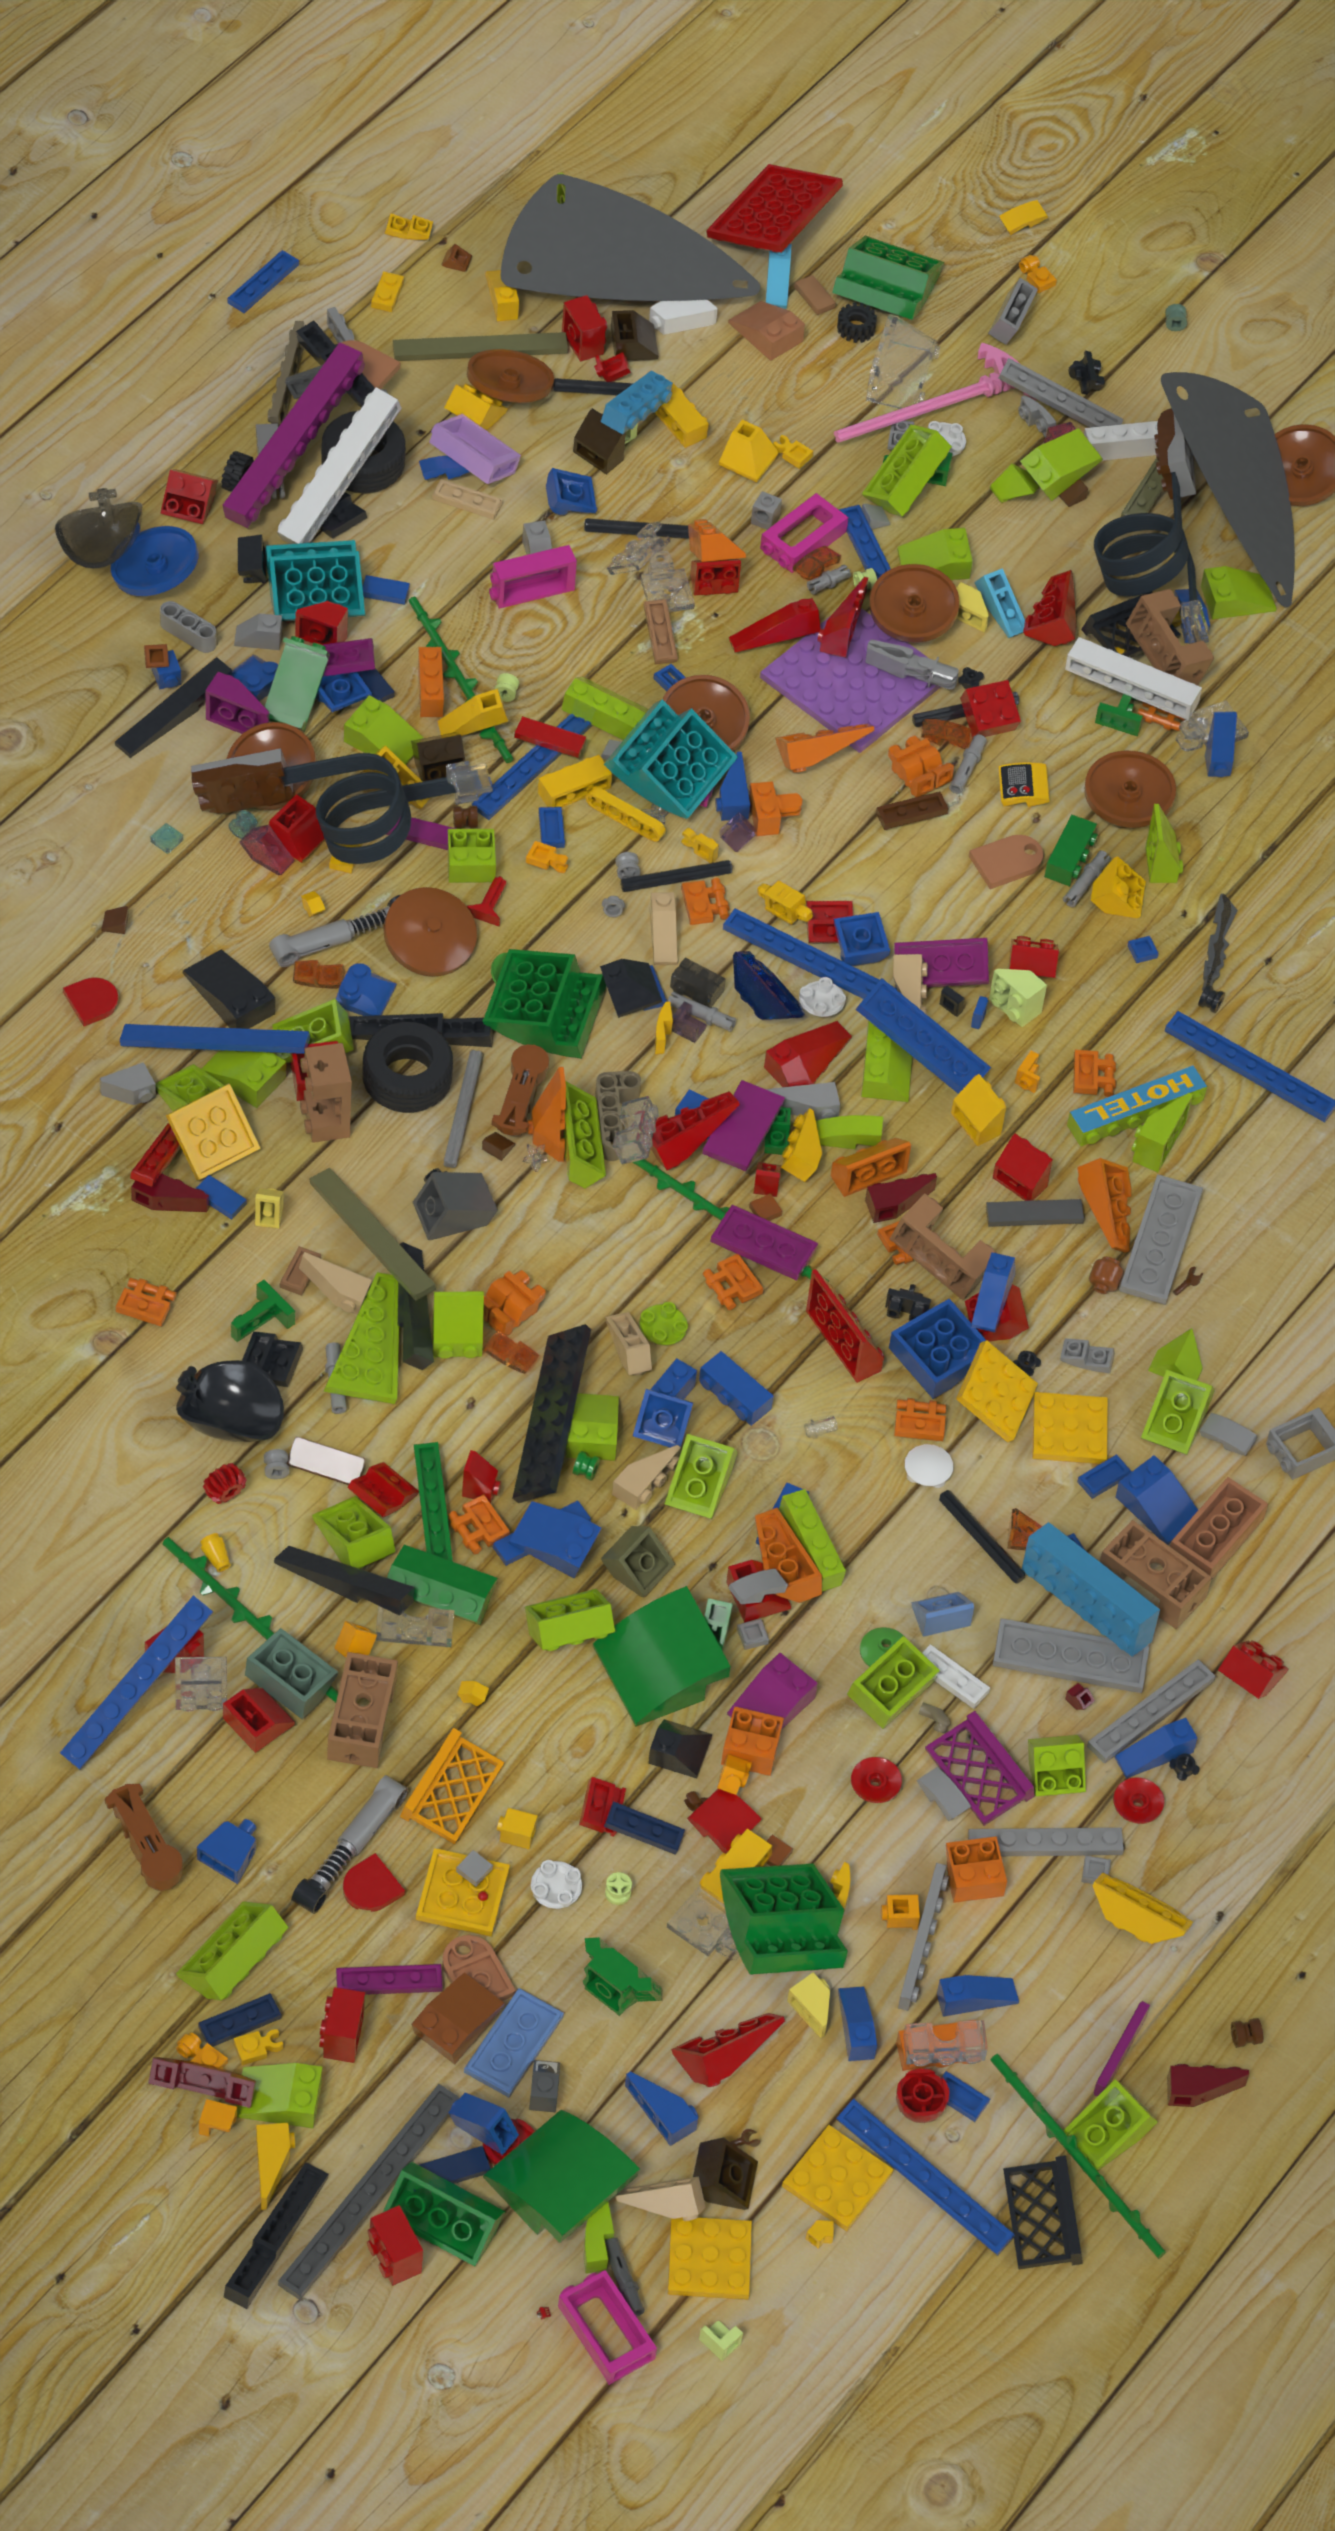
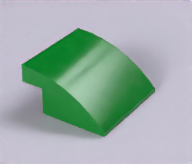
[832,235,945,320]
[483,949,607,1059]
[593,1586,731,1727]
[720,1863,848,1975]
[483,2110,640,2243]

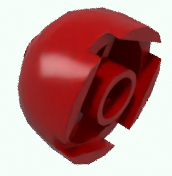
[896,2068,949,2123]

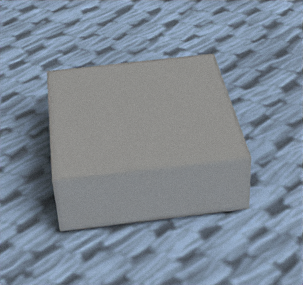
[737,1619,769,1650]
[456,1850,493,1886]
[1081,1855,1111,1884]

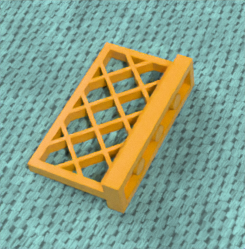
[400,1728,505,1844]

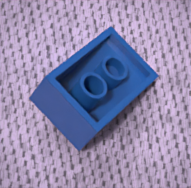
[1115,1455,1198,1545]
[508,1501,601,1578]

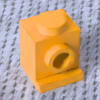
[717,1754,752,1795]
[881,1895,920,1930]

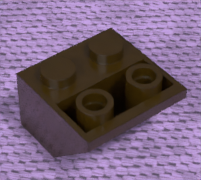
[611,310,659,361]
[573,408,626,475]
[411,732,468,782]

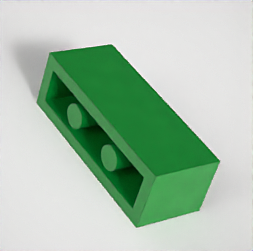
[1044,814,1098,887]

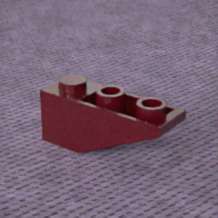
[131,1173,209,1212]
[865,1173,937,1223]
[1167,2064,1249,2107]

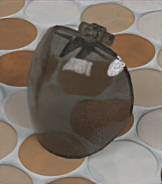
[55,488,143,569]

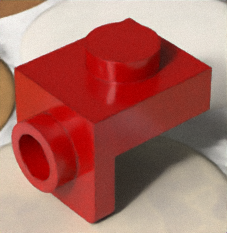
[594,352,631,382]

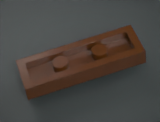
[876,791,949,830]

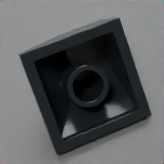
[600,959,662,1018]
[648,1719,712,1779]

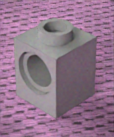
[751,491,782,530]

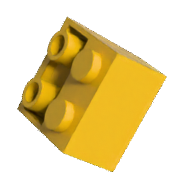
[444,383,508,430]
[951,1074,1006,1146]

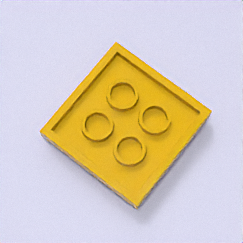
[166,1084,261,1180]
[956,1340,1038,1443]
[1032,1392,1108,1464]
[416,1848,510,1937]
[782,2125,894,2232]
[668,2218,752,2300]

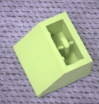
[989,969,1047,1027]

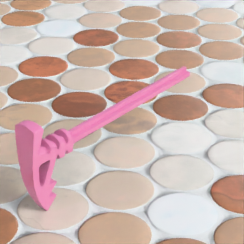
[834,343,1037,443]

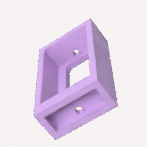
[429,414,521,484]

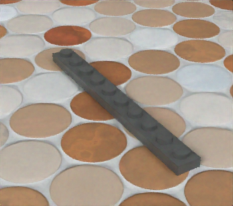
[278,2084,460,2300]

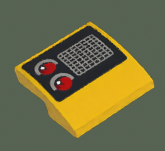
[998,762,1050,807]

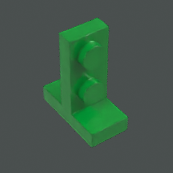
[1095,694,1143,737]
[231,1280,295,1342]

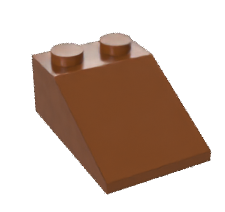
[411,1972,505,2065]

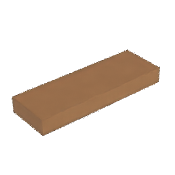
[643,599,678,665]

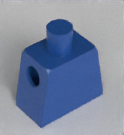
[197,1819,256,1884]

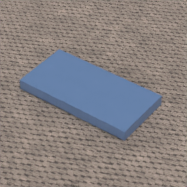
[464,1988,564,2098]

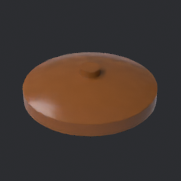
[467,349,554,403]
[1275,424,1335,506]
[870,564,959,643]
[663,675,750,751]
[226,722,317,810]
[1084,750,1176,828]
[383,887,477,977]

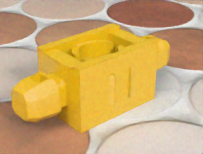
[757,880,813,925]

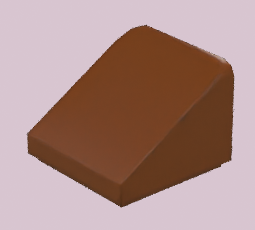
[441,244,472,272]
[144,644,169,668]

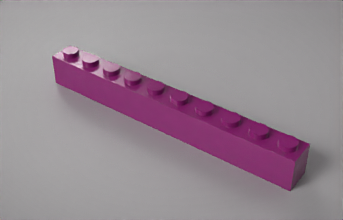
[222,342,365,528]

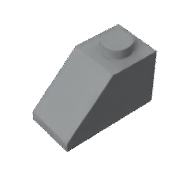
[522,520,555,575]
[234,613,282,650]
[100,1062,156,1105]

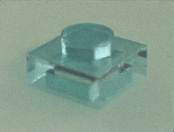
[150,823,183,854]

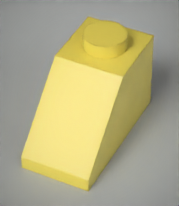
[956,582,989,632]
[255,1188,284,1229]
[787,1972,830,2038]

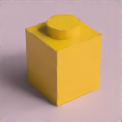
[497,1808,538,1850]

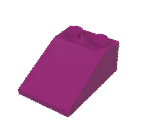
[206,672,269,734]
[727,1653,818,1729]

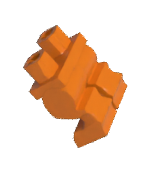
[888,735,954,797]
[483,1270,546,1338]

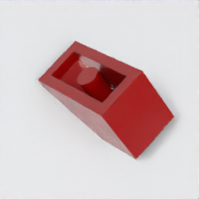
[462,1450,501,1504]

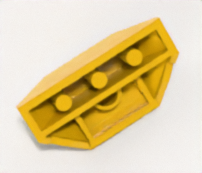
[1092,1873,1193,1944]

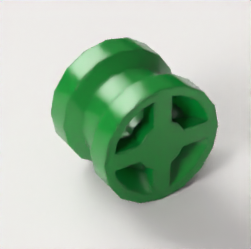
[572,1451,600,1481]

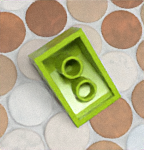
[1020,428,1103,501]
[897,528,973,580]
[1201,566,1277,620]
[344,695,424,766]
[1145,804,1183,883]
[272,999,354,1063]
[202,1050,286,1108]
[155,1064,224,1111]
[1131,1093,1193,1173]
[432,1291,484,1358]
[1141,1370,1215,1455]
[566,1393,619,1461]
[665,1434,738,1519]
[312,1496,396,1569]
[236,2063,322,2128]
[1063,2079,1158,2171]

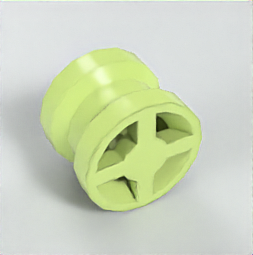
[853,568,877,590]
[494,673,519,702]
[605,1872,632,1905]

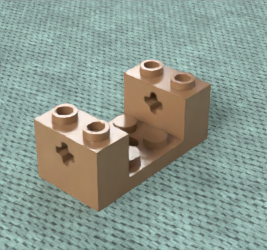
[1126,589,1214,685]
[300,1043,352,1143]
[890,1193,996,1300]
[1100,1520,1212,1629]
[327,1652,398,1768]

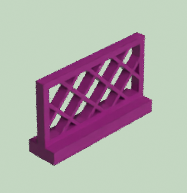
[925,1711,1034,1826]

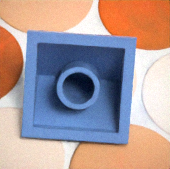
[911,1592,974,1637]

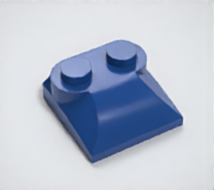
[546,468,597,515]
[232,654,278,702]
[316,672,372,712]
[834,912,890,966]
[336,963,396,1016]
[633,1389,693,1448]

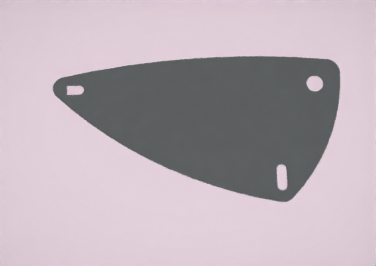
[500,174,760,301]
[1161,372,1295,607]

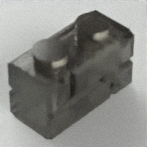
[670,958,726,1008]

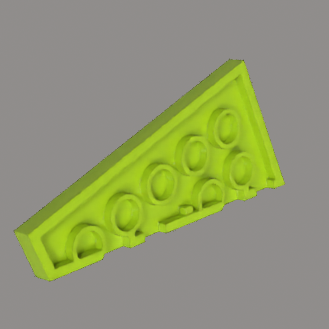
[323,1272,399,1404]

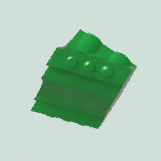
[583,1937,663,2016]

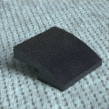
[320,492,367,539]
[242,1331,303,1387]

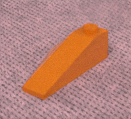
[775,723,875,773]
[527,1067,566,1162]
[1077,1158,1131,1253]
[755,1508,822,1603]

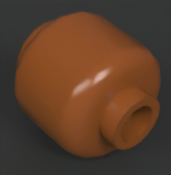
[1089,1256,1124,1294]

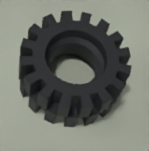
[837,302,877,343]
[221,451,254,492]

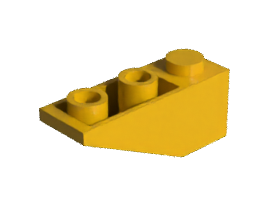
[437,689,508,736]
[781,1108,822,1182]

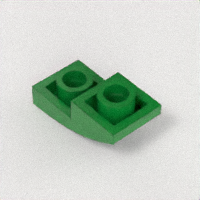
[764,1107,791,1155]

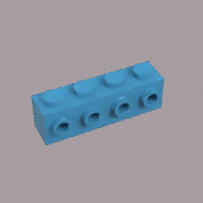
[601,370,673,434]

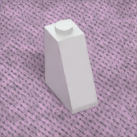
[649,300,718,335]

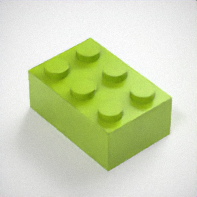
[525,1589,615,1651]
[847,1636,940,1729]

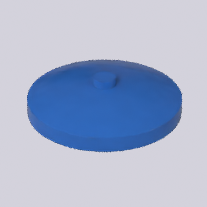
[111,526,199,596]

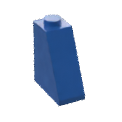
[448,2093,519,2155]

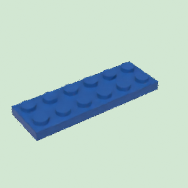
[855,978,991,1094]

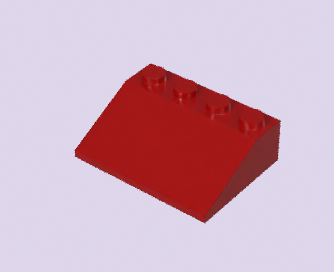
[806,1269,884,1383]

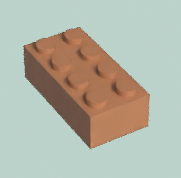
[1170,1477,1268,1580]

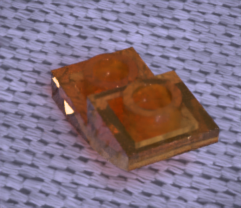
[792,546,841,580]
[921,719,971,749]
[293,960,345,989]
[482,1330,539,1374]

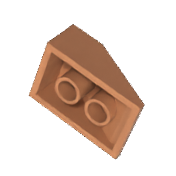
[728,301,805,361]

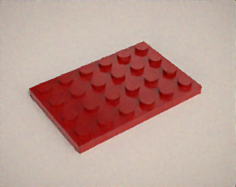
[706,164,843,253]

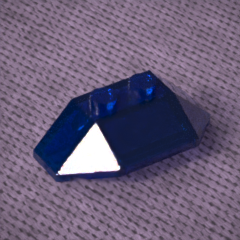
[733,951,805,1020]

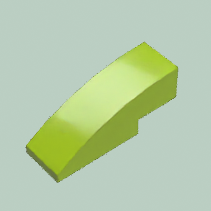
[816,1115,883,1149]
[584,2202,614,2274]

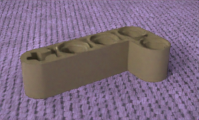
[595,1071,641,1161]

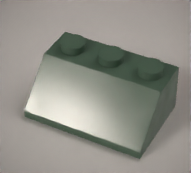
[245,1628,338,1719]

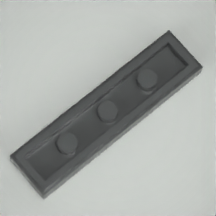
[986,1199,1084,1227]

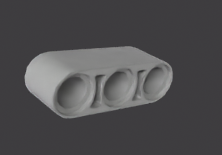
[160,601,216,653]

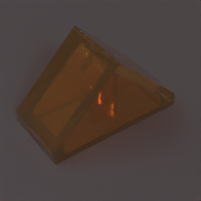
[1007,1508,1042,1551]

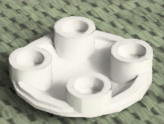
[928,421,966,457]
[799,977,846,1017]
[905,1444,953,1488]
[531,1860,582,1909]

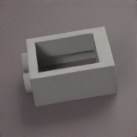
[1266,1408,1335,1480]

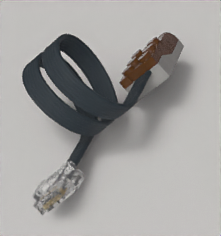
[1094,408,1209,644]
[191,748,493,864]

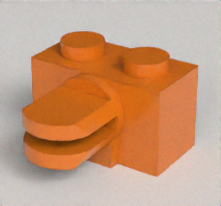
[749,781,802,836]

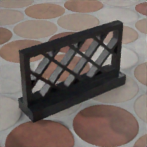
[1081,591,1181,658]
[1003,2155,1083,2270]

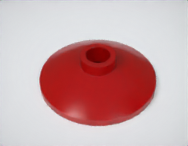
[851,1757,902,1803]
[1113,1777,1164,1824]

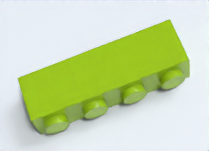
[779,1489,846,1592]

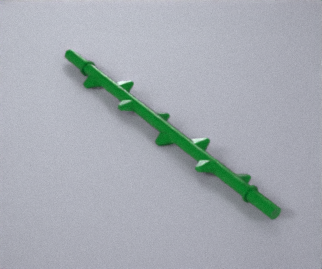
[409,596,514,763]
[631,1154,829,1282]
[162,1537,338,1703]
[990,2054,1166,2259]

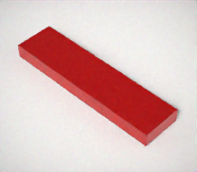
[130,1123,181,1187]

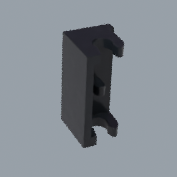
[238,534,267,583]

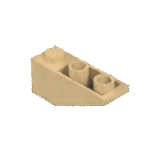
[893,954,928,1014]
[612,1445,681,1510]

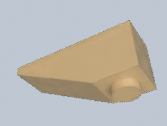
[649,892,678,965]
[299,1252,372,1315]
[605,1312,652,1375]
[616,2176,706,2221]

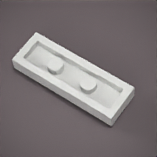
[922,1645,990,1709]

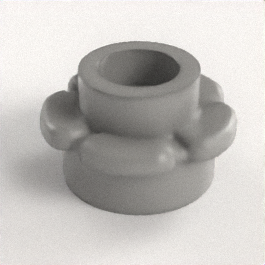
[602,896,625,917]

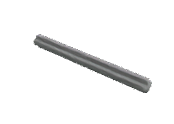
[444,1050,482,1168]

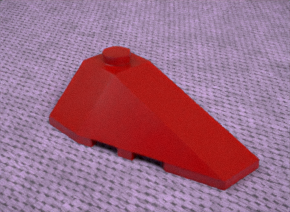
[1023,570,1077,646]
[817,577,869,658]
[729,598,821,653]
[764,1021,852,1087]
[639,1091,740,1170]
[671,2013,785,2087]

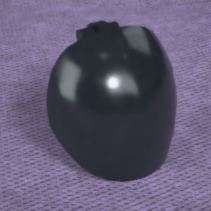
[176,1360,284,1442]

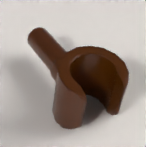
[1173,1267,1203,1295]
[684,1791,707,1811]
[731,2129,760,2147]

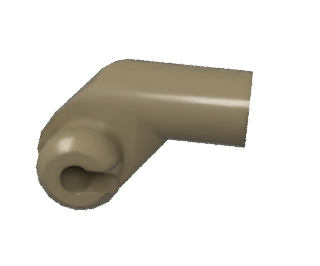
[919,1702,950,1734]

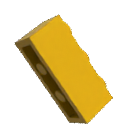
[655,381,709,448]
[538,755,612,807]
[699,1829,772,1913]

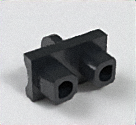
[1068,350,1105,395]
[885,1284,931,1321]

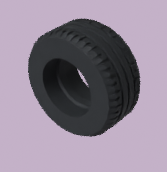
[321,410,406,494]
[362,1022,453,1113]

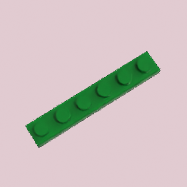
[414,1442,453,1562]

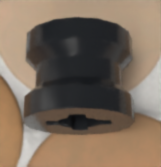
[1198,985,1225,1013]

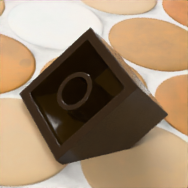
[693,2137,758,2210]

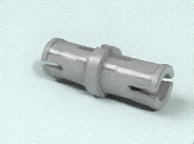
[807,565,851,594]

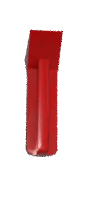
[467,876,507,927]

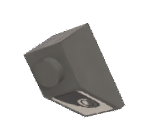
[529,2060,560,2113]

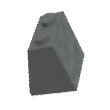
[413,1172,498,1240]

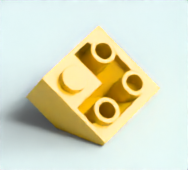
[719,419,779,483]
[1091,856,1146,919]

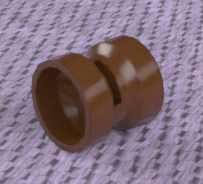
[453,806,478,829]
[1231,2018,1264,2048]

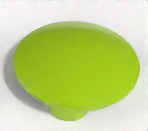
[639,1302,688,1345]

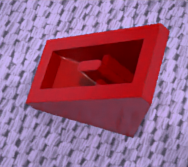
[753,1162,782,1197]

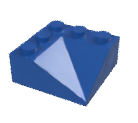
[889,1298,986,1399]

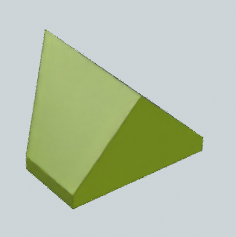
[990,464,1039,503]
[1148,1328,1203,1380]

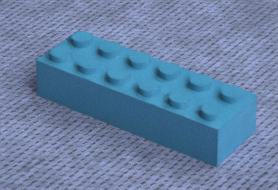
[1022,1522,1160,1657]

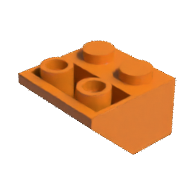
[721,1706,784,1776]
[946,1836,1007,1903]

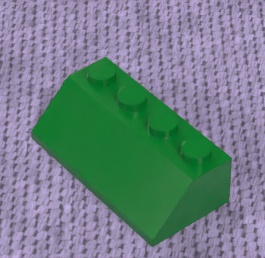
[387,1544,498,1626]
[383,2162,506,2266]

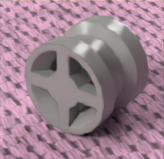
[615,852,640,879]
[264,1449,289,1479]

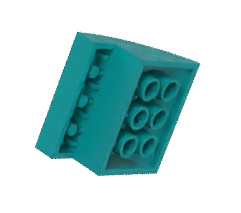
[265,540,365,621]
[604,699,738,819]

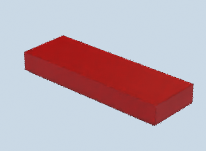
[514,716,586,758]

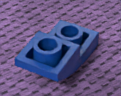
[419,455,469,480]

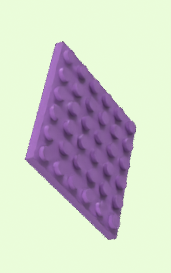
[760,609,941,753]

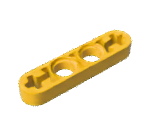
[585,787,666,842]

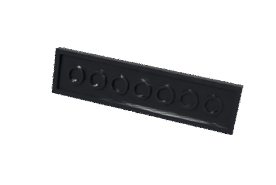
[512,1324,591,1503]

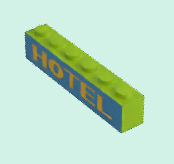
[1067,1066,1207,1147]

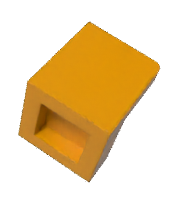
[334,1621,377,1657]
[199,2099,237,2137]

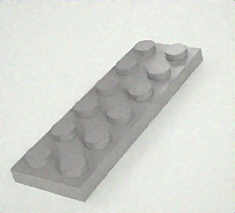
[1119,1174,1203,1305]
[993,1618,1149,1693]

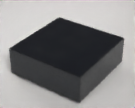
[939,986,965,1017]

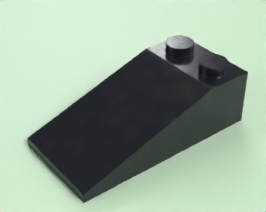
[183,949,275,1029]

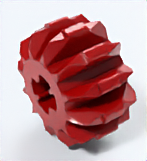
[203,1463,247,1504]

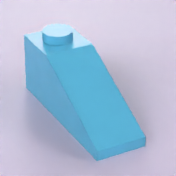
[766,244,792,309]
[974,568,1025,638]

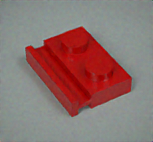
[579,1777,626,1837]

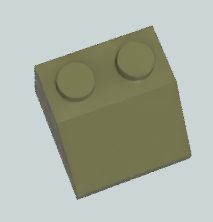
[601,1526,675,1597]

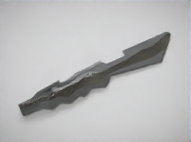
[1202,894,1238,991]

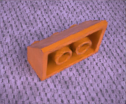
[688,519,746,562]
[830,1138,911,1197]

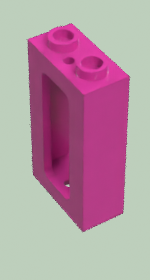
[760,493,848,573]
[489,545,577,609]
[558,2270,657,2385]

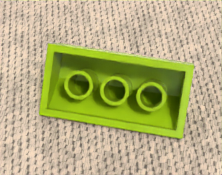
[862,424,952,517]
[561,676,649,740]
[861,1020,912,1102]
[563,1081,606,1189]
[176,1901,289,2001]

